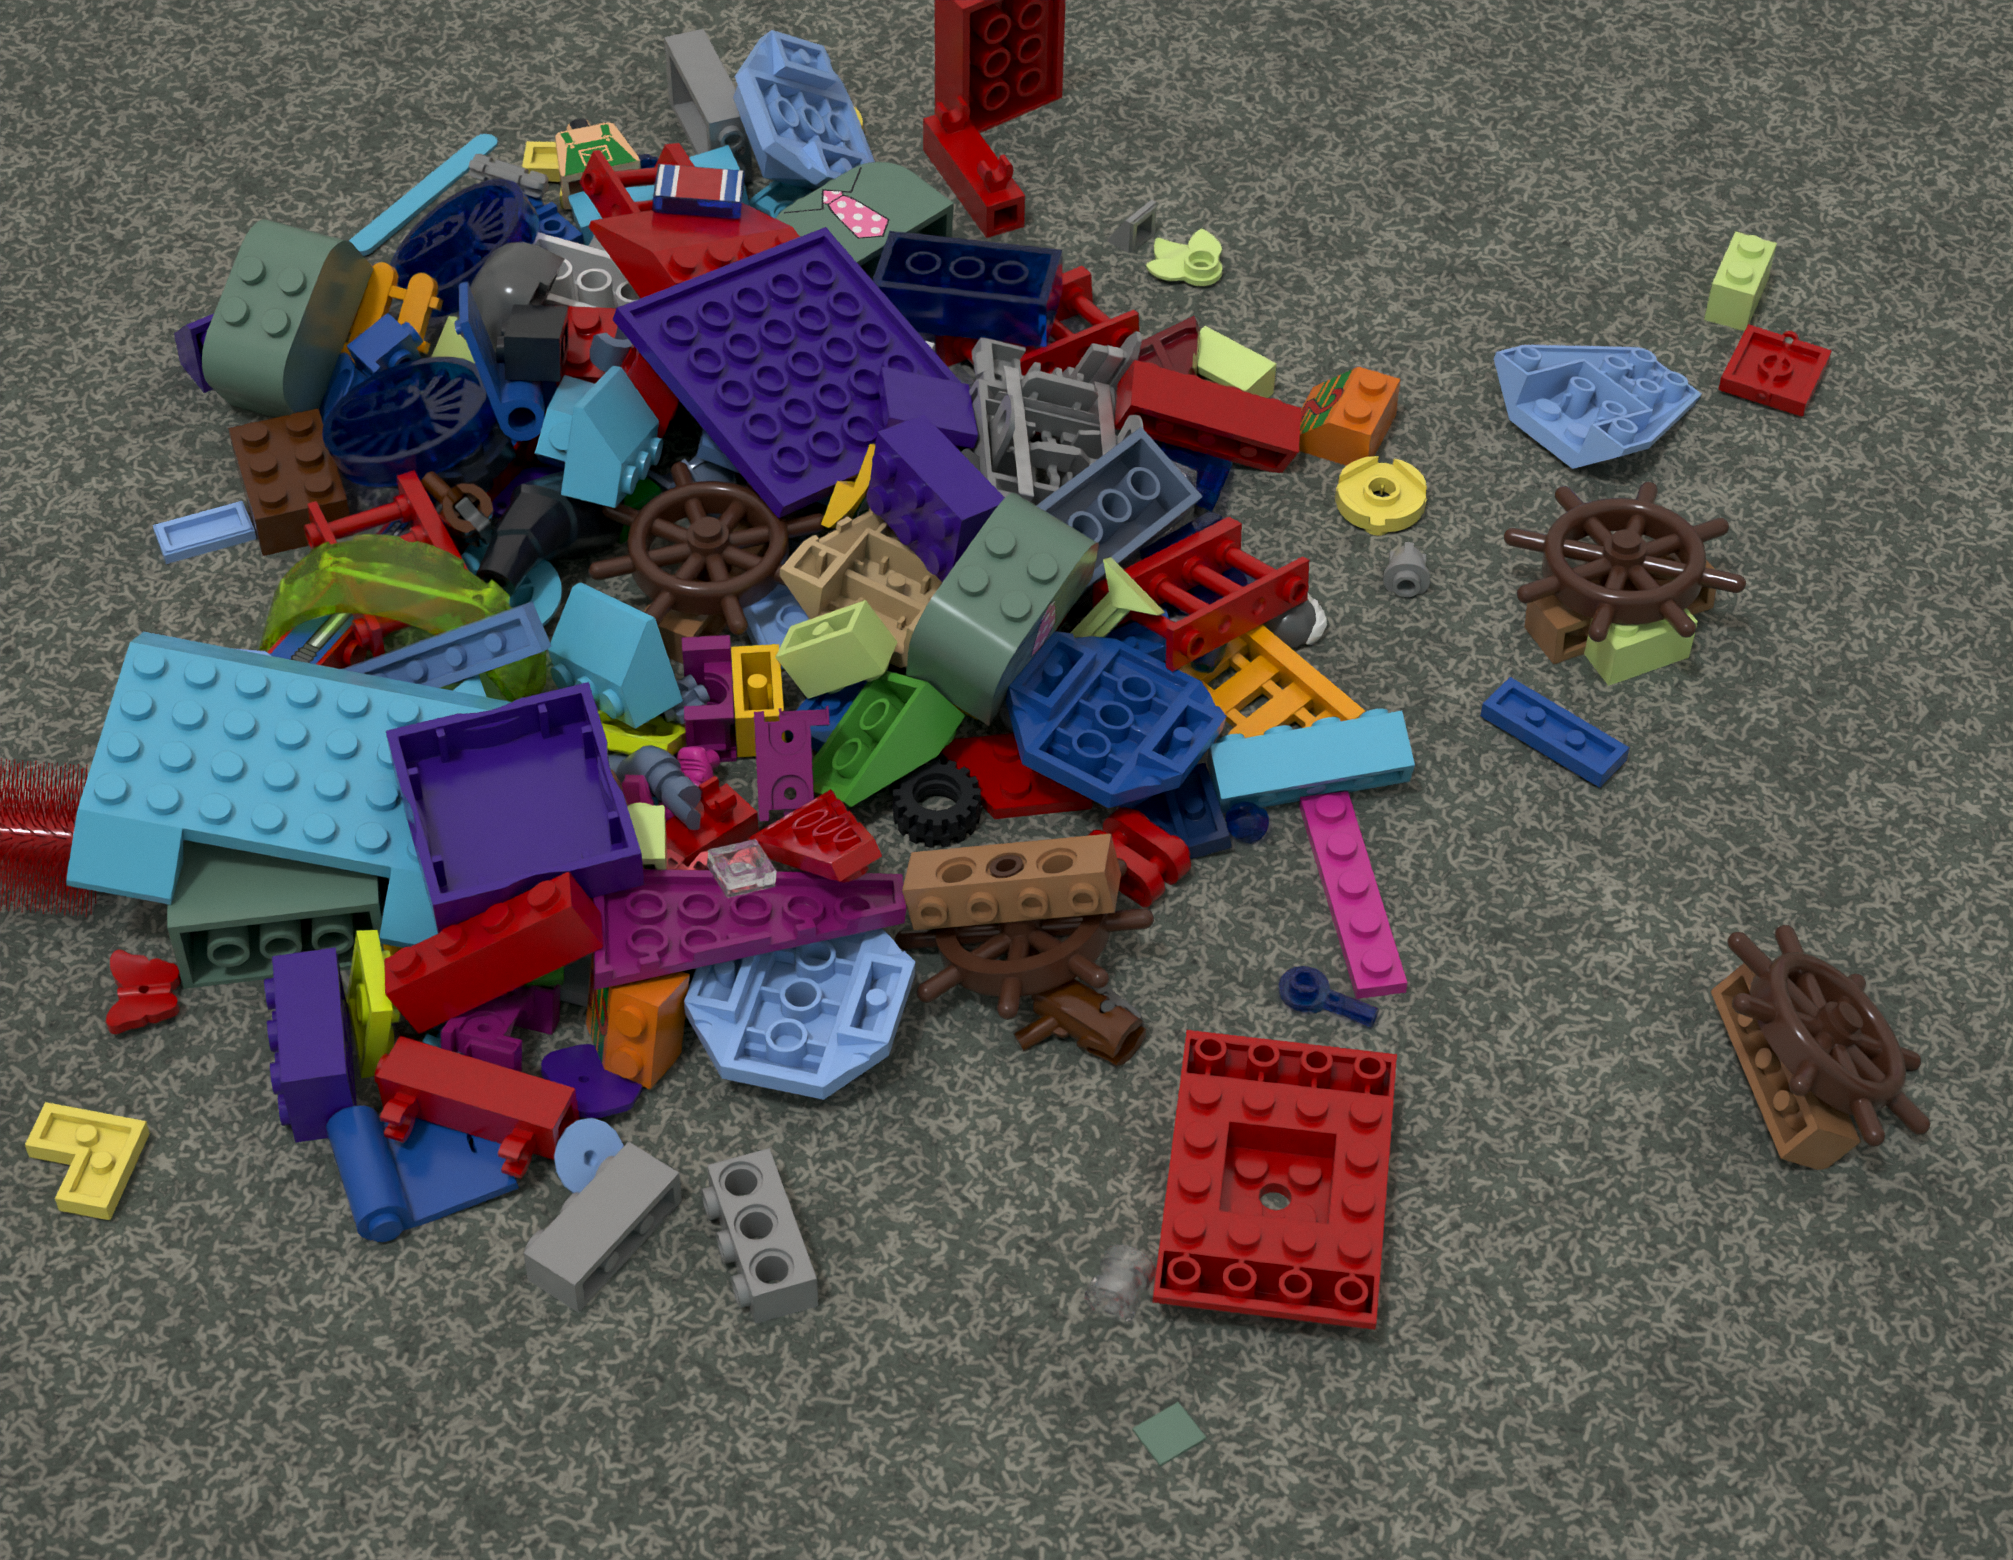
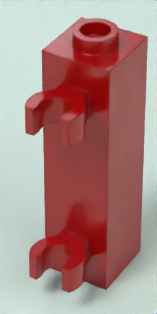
[923,96,1025,238]
[590,776,759,901]
[374,1036,580,1179]

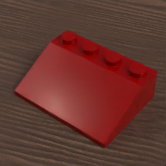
[934,0,1066,133]
[588,200,800,299]

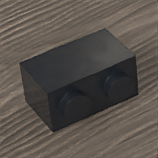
[496,304,569,382]

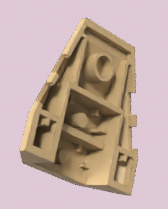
[779,507,942,668]

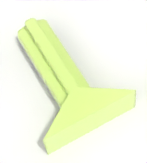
[1070,557,1165,638]

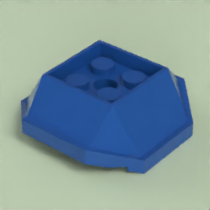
[1006,631,1227,809]

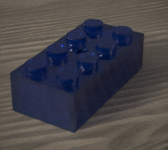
[872,231,1062,347]

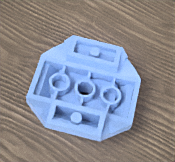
[733,30,875,191]
[684,928,915,1100]

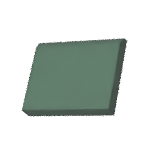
[1132,1402,1207,1467]

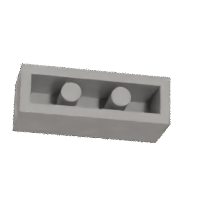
[523,1142,682,1313]

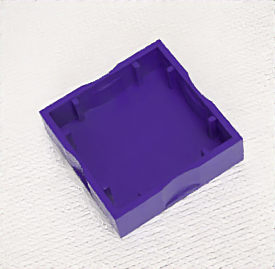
[385,682,644,933]

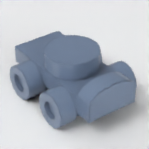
[661,674,710,725]

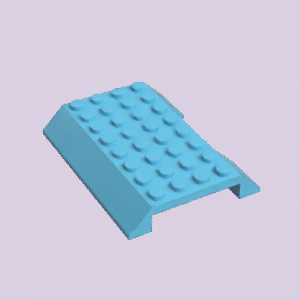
[66,632,511,948]

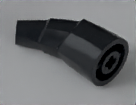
[475,471,625,598]

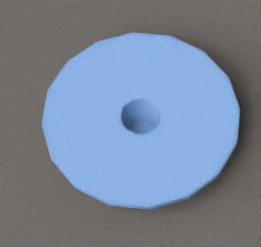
[554,1118,623,1193]

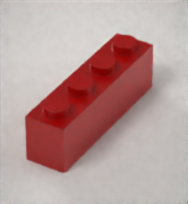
[1114,360,1301,473]
[384,871,604,1034]

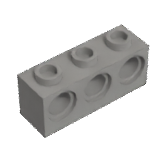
[701,1148,818,1324]

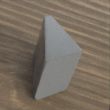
[1107,199,1157,253]

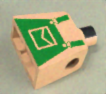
[555,118,641,210]

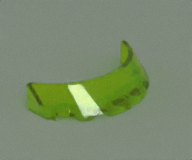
[258,534,546,702]

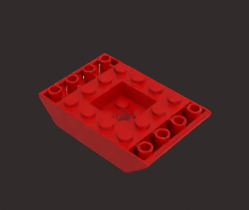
[1152,1030,1397,1330]

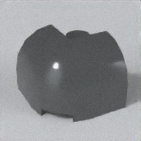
[457,242,564,353]

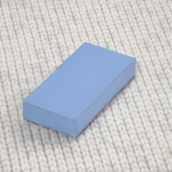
[153,501,256,564]

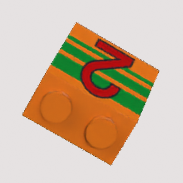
[1299,367,1401,466]
[586,952,690,1089]

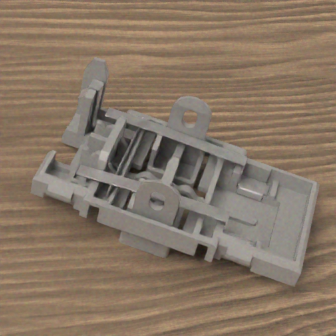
[969,331,1143,609]

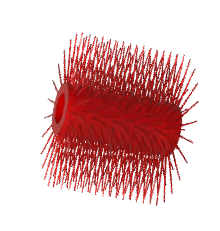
[0,758,96,917]

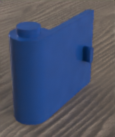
[455,281,545,441]
[326,1106,519,1242]

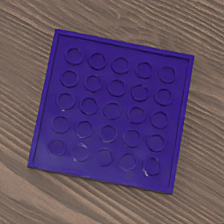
[613,227,973,518]

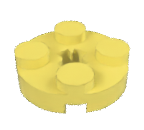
[1335,456,1427,536]

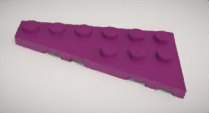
[592,869,907,990]

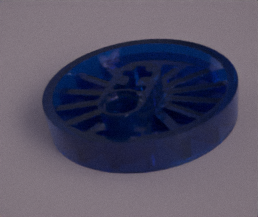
[390,179,539,318]
[322,357,496,487]

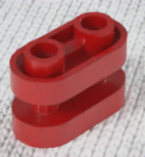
[1087,807,1191,908]

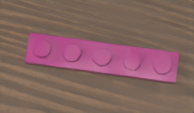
[1299,791,1407,999]

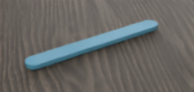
[349,134,497,256]

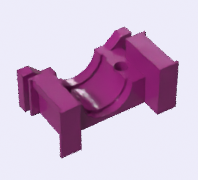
[682,635,737,762]
[754,706,829,821]
[441,985,561,1072]

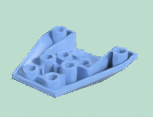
[1494,345,1702,469]

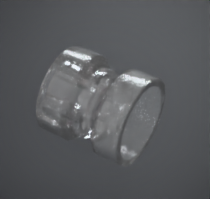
[1084,1245,1156,1323]

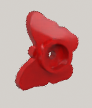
[105,949,181,1034]

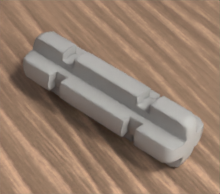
[468,154,549,199]

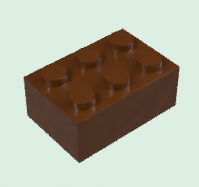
[228,409,354,556]

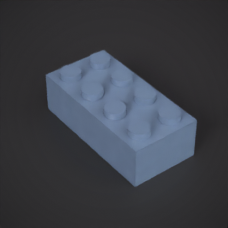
[1036,427,1203,604]

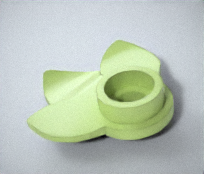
[1146,229,1222,286]

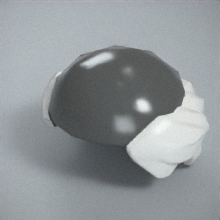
[1263,593,1327,648]

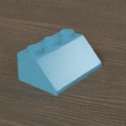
[561,366,663,508]
[548,582,683,729]

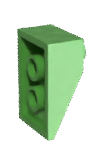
[812,671,965,807]

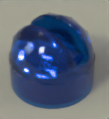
[1225,801,1269,844]

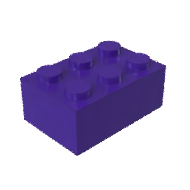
[867,414,1005,582]
[264,947,357,1143]

